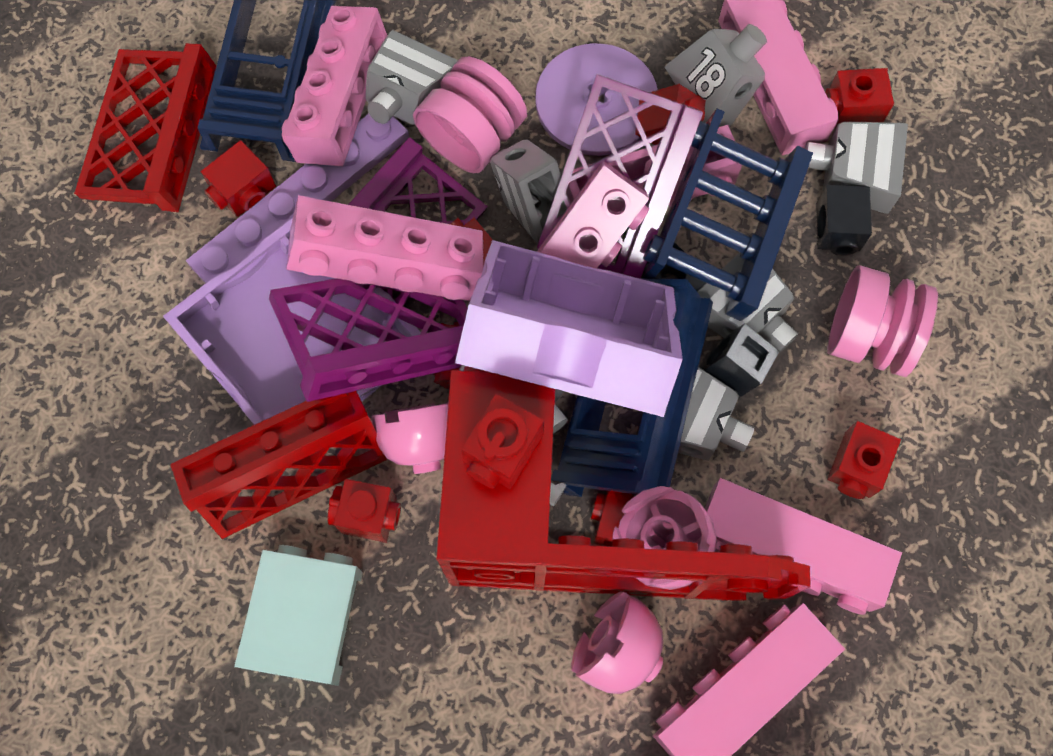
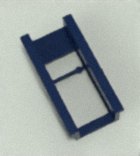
[198,0,336,162]
[551,278,713,497]

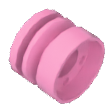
[413,56,527,173]
[827,265,938,377]

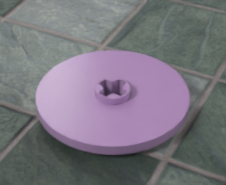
[535,43,658,156]

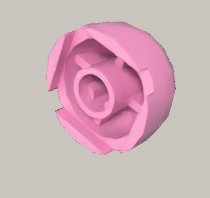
[372,401,449,474]
[613,486,717,590]
[571,591,663,694]

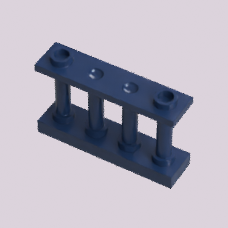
[643,108,813,321]

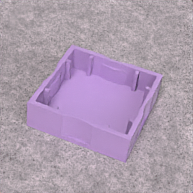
[163,217,421,425]
[455,240,683,417]

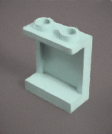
[234,545,363,686]

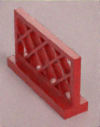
[74,43,217,212]
[170,391,388,539]

